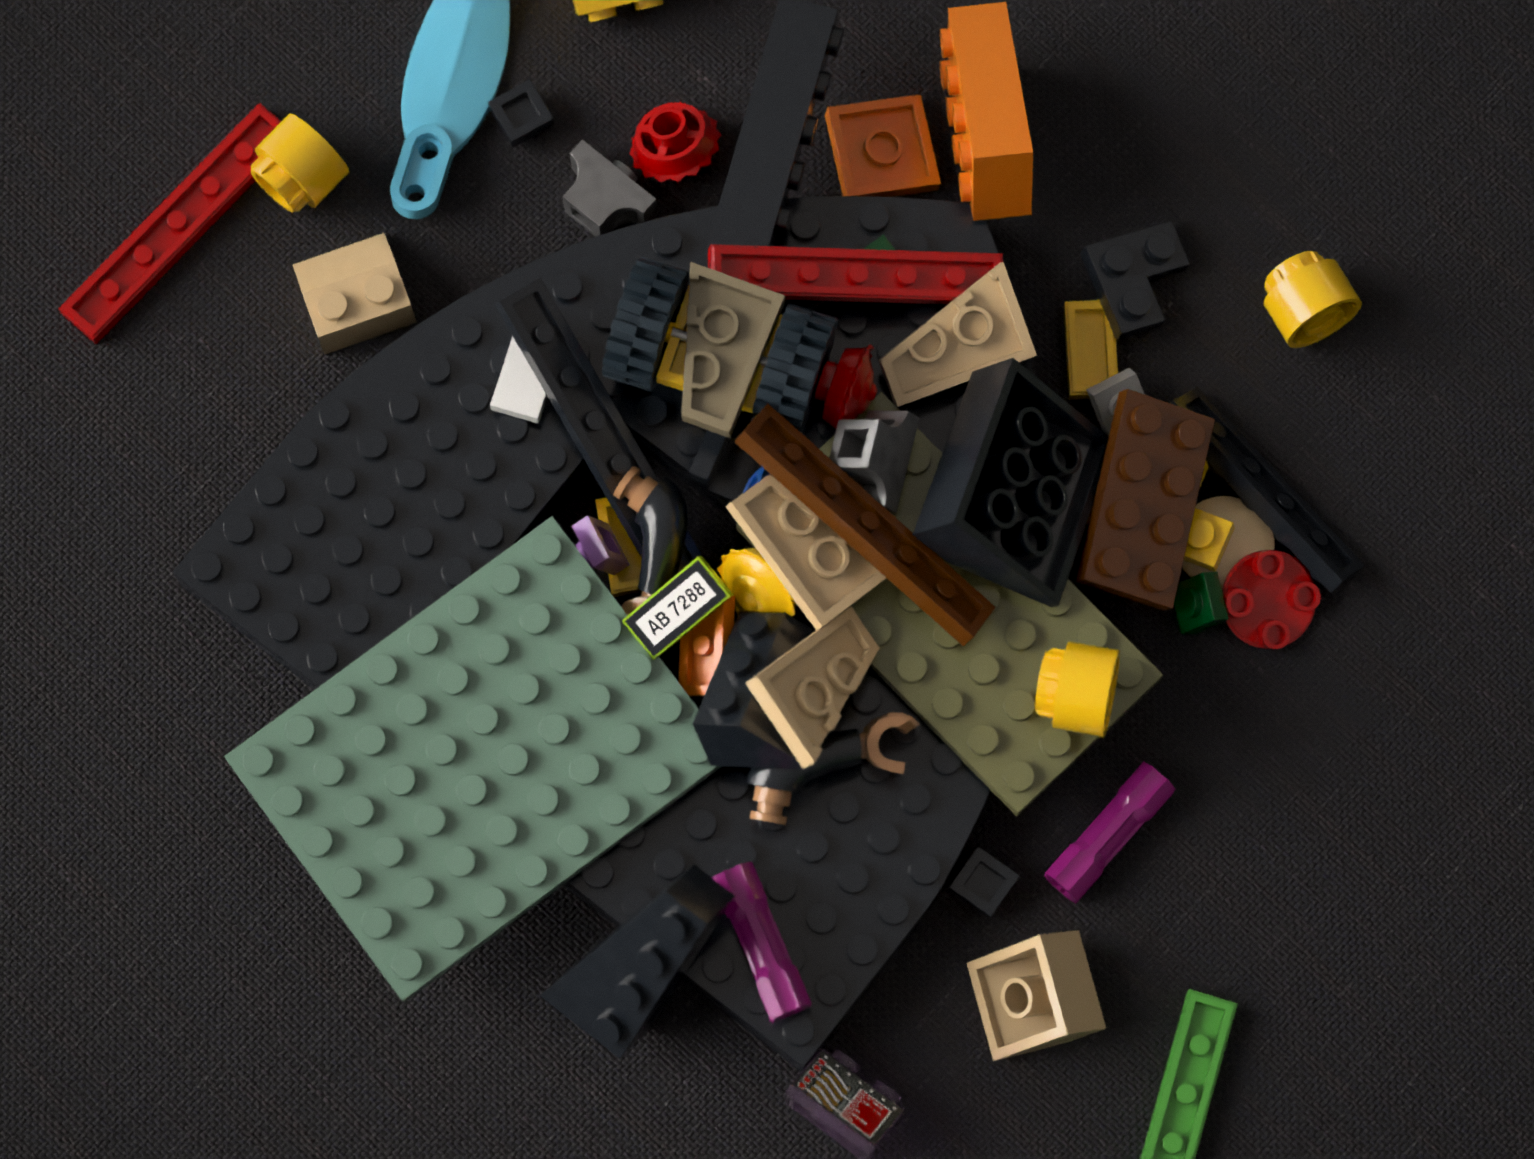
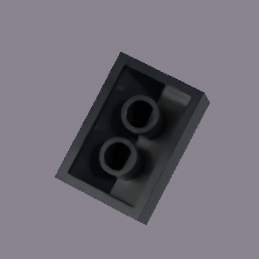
[693,612,815,769]

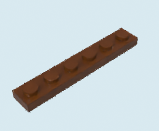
[734,404,996,646]

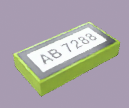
[622,556,733,660]

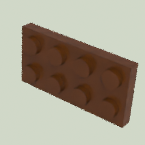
[1076,389,1215,611]

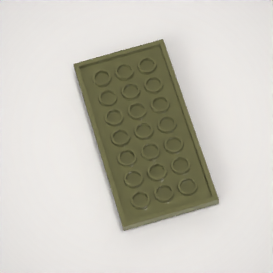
[736,392,1163,816]

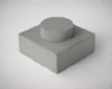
[1086,368,1144,436]

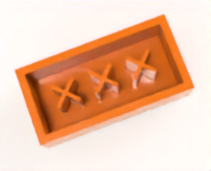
[940,2,1033,221]

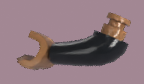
[613,466,688,615]
[747,712,920,825]

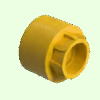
[251,114,349,212]
[1264,251,1362,348]
[1035,641,1120,737]

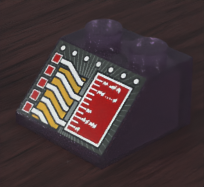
[785,1049,905,1159]

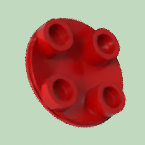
[1222,550,1321,649]

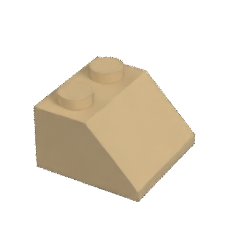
[293,233,417,354]
[966,930,1106,1061]

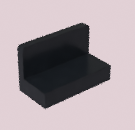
[689,410,761,502]

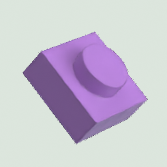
[572,515,630,575]

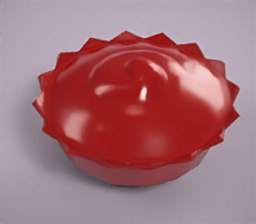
[629,102,721,183]
[815,344,877,429]

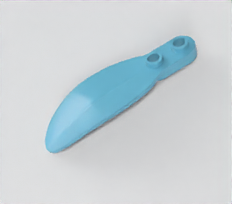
[390,0,510,219]

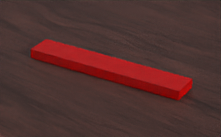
[58,103,281,344]
[708,244,1003,304]

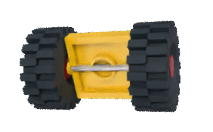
[602,256,838,434]

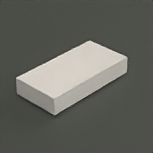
[490,336,547,424]

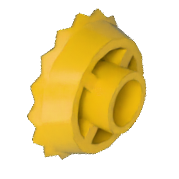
[717,548,797,617]

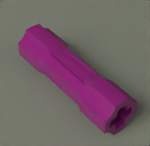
[1044,761,1176,904]
[712,861,812,1023]

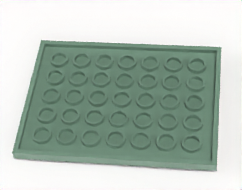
[224,516,722,1003]

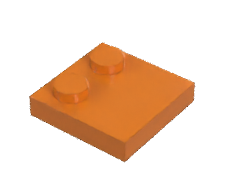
[825,94,941,197]

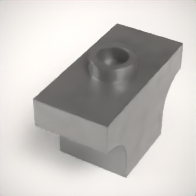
[562,139,658,237]
[829,410,919,513]

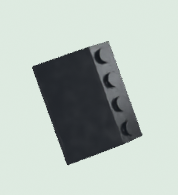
[913,358,1109,607]

